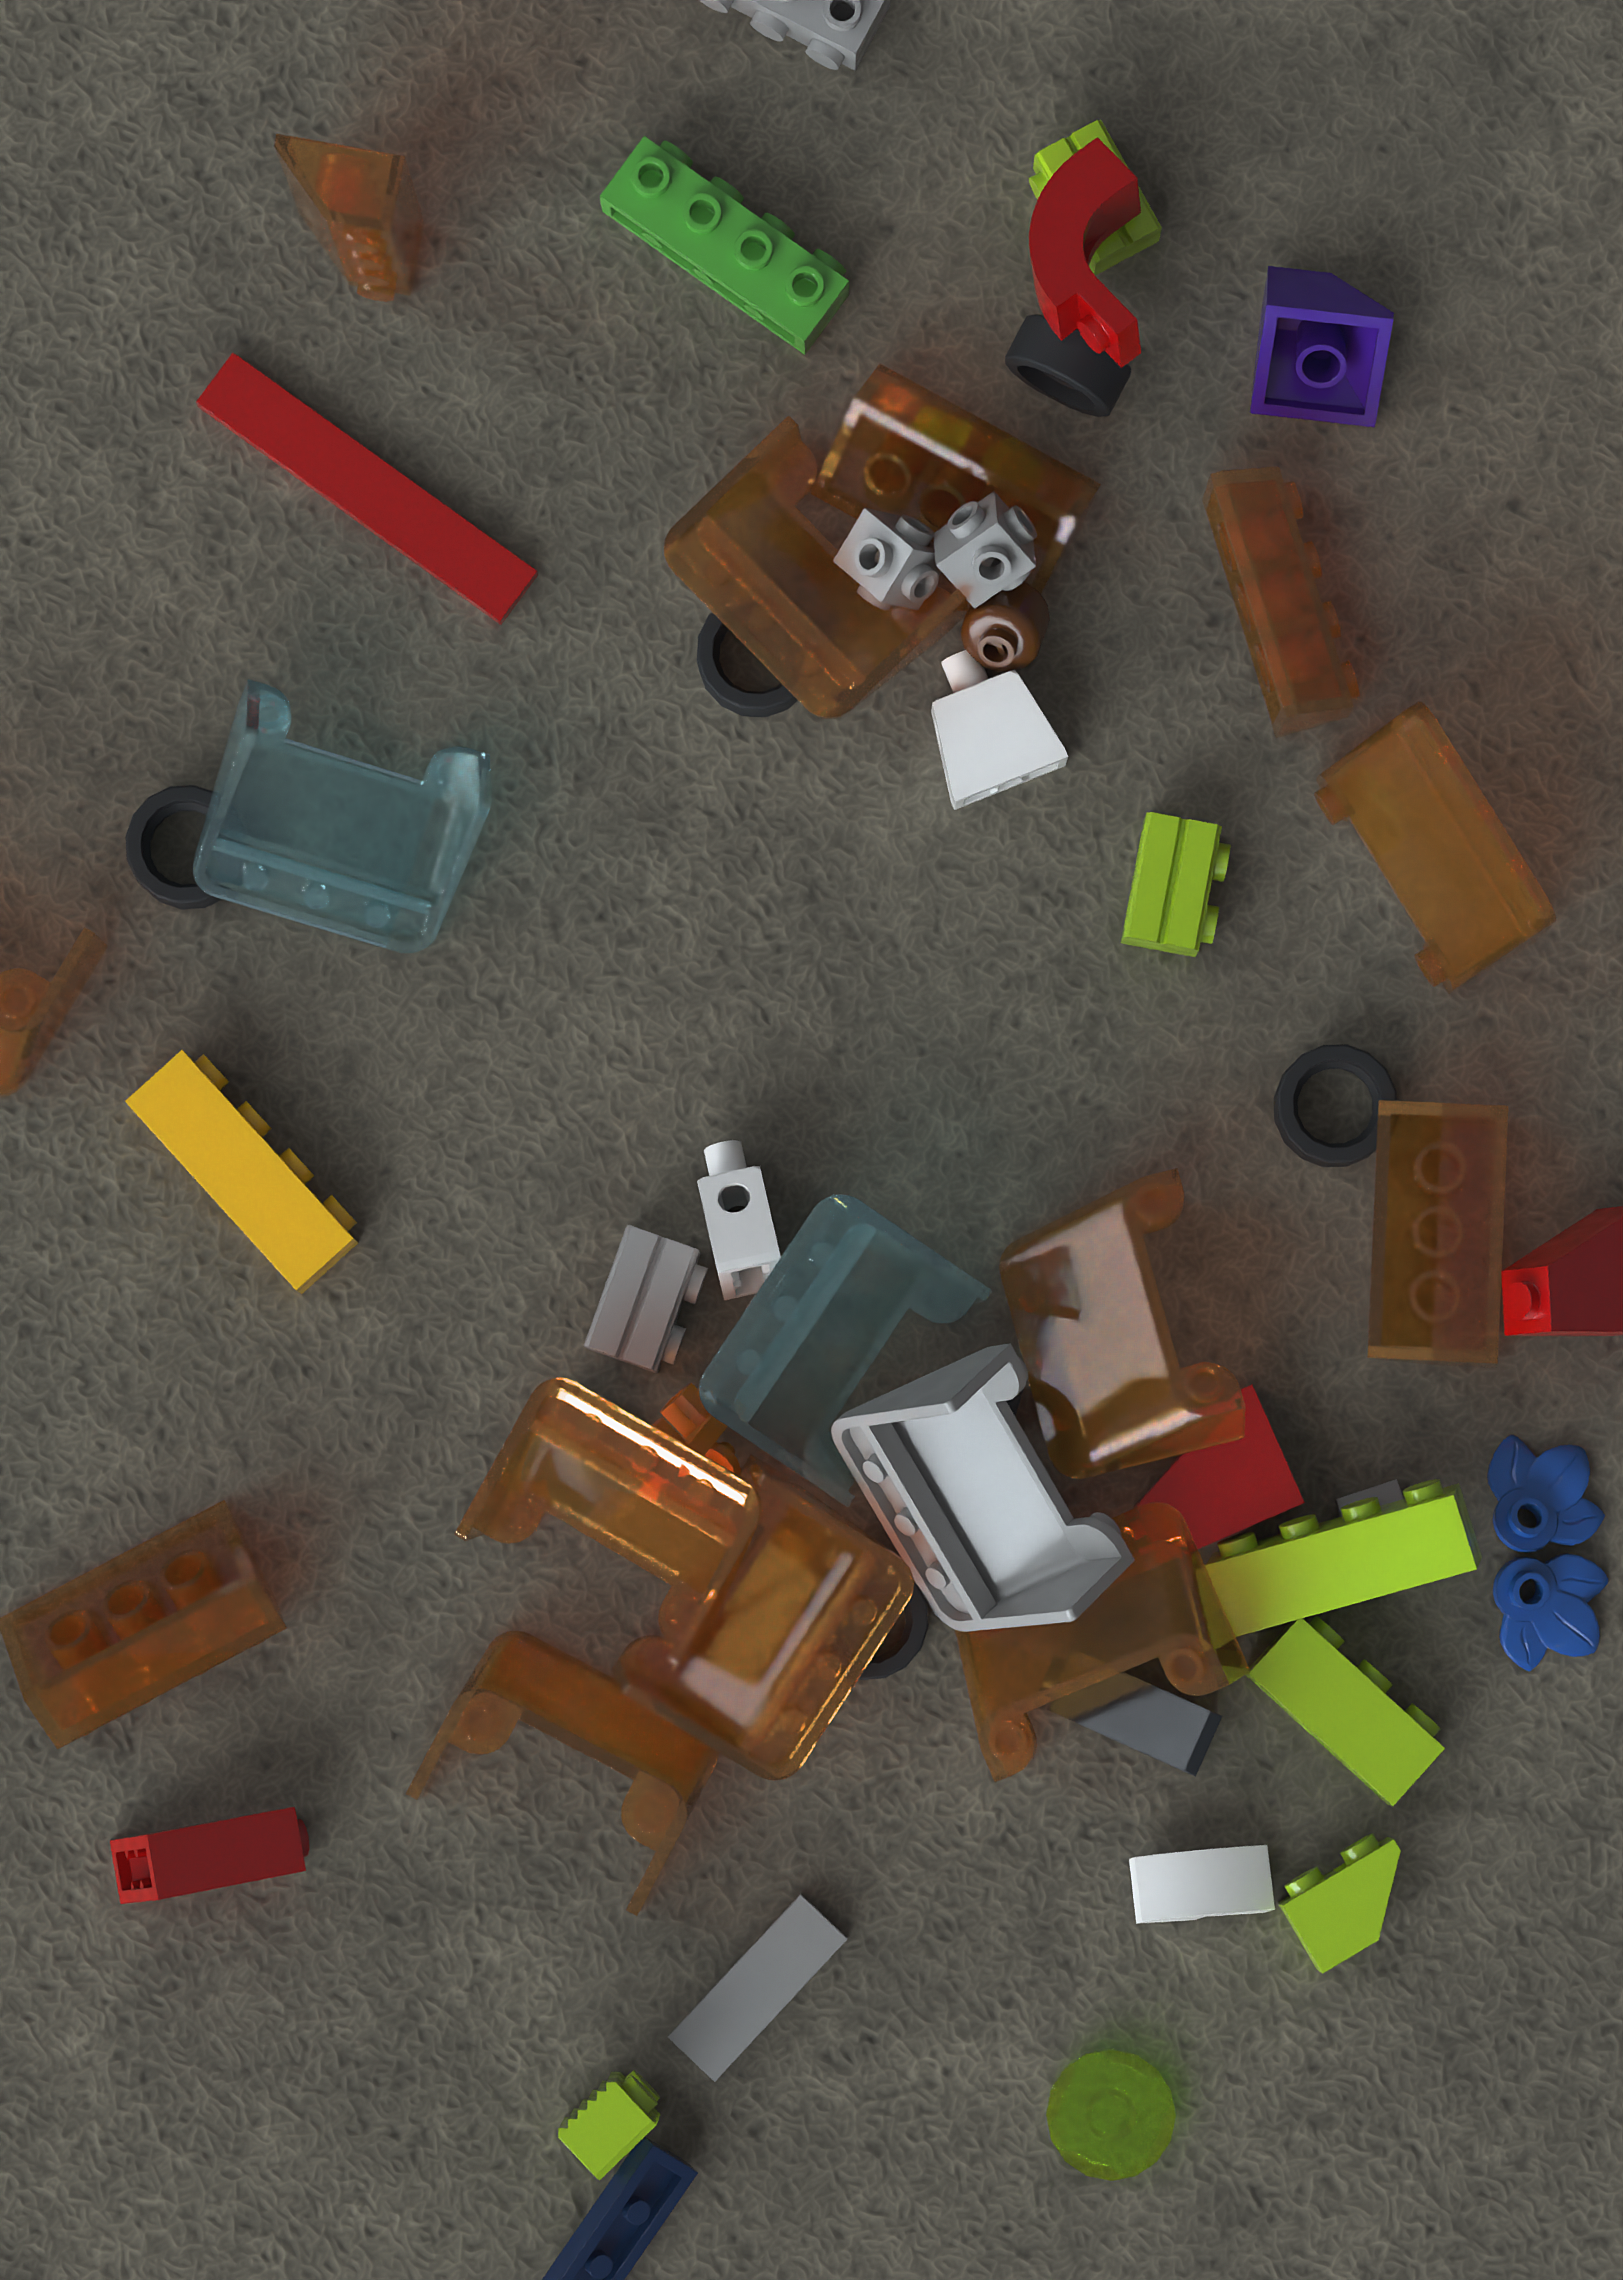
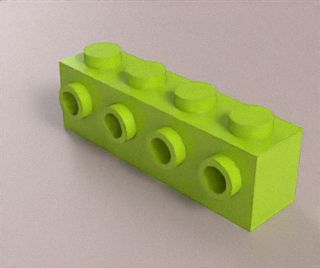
[1205,1479,1482,1639]

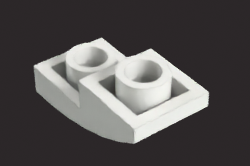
[1129,1845,1275,1924]

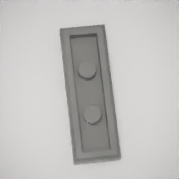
[668,1894,848,2082]

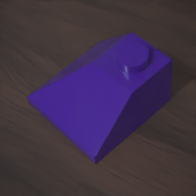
[1250,266,1394,427]

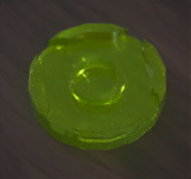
[1045,2048,1176,2181]

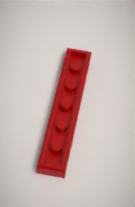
[196,353,538,625]

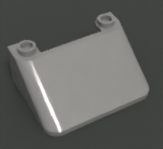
[831,1343,1135,1632]

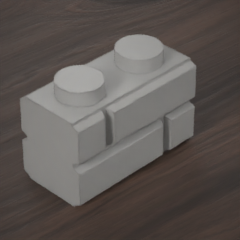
[584,1225,708,1374]

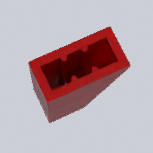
[1501,1206,1623,1336]
[1128,1384,1305,1566]
[110,1807,309,1904]

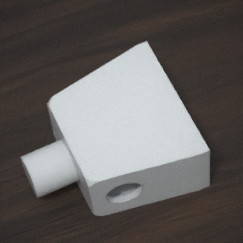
[931,650,1068,810]
[697,1140,786,1300]

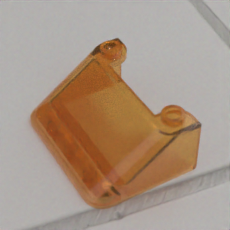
[664,416,968,719]
[1314,701,1556,994]
[999,1168,1245,1479]
[454,1377,762,1667]
[612,1454,914,1780]
[954,1502,1250,1782]

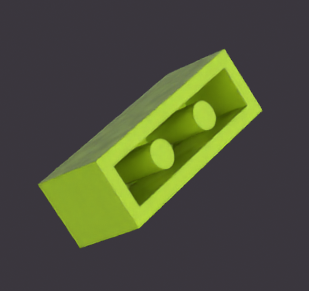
[1244,1616,1445,1806]

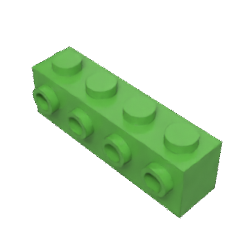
[600,136,849,355]

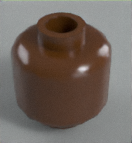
[961,582,1050,672]

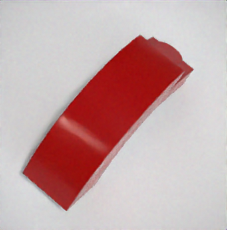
[1029,137,1141,368]

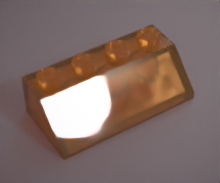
[274,134,424,302]
[810,364,1101,595]
[1202,466,1360,738]
[1367,1100,1508,1368]
[0,1500,287,1750]

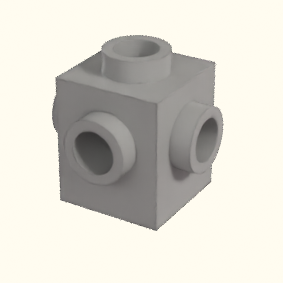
[934,491,1037,608]
[833,508,942,610]

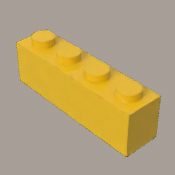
[125,1050,358,1294]

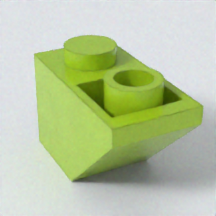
[1278,1833,1401,1974]

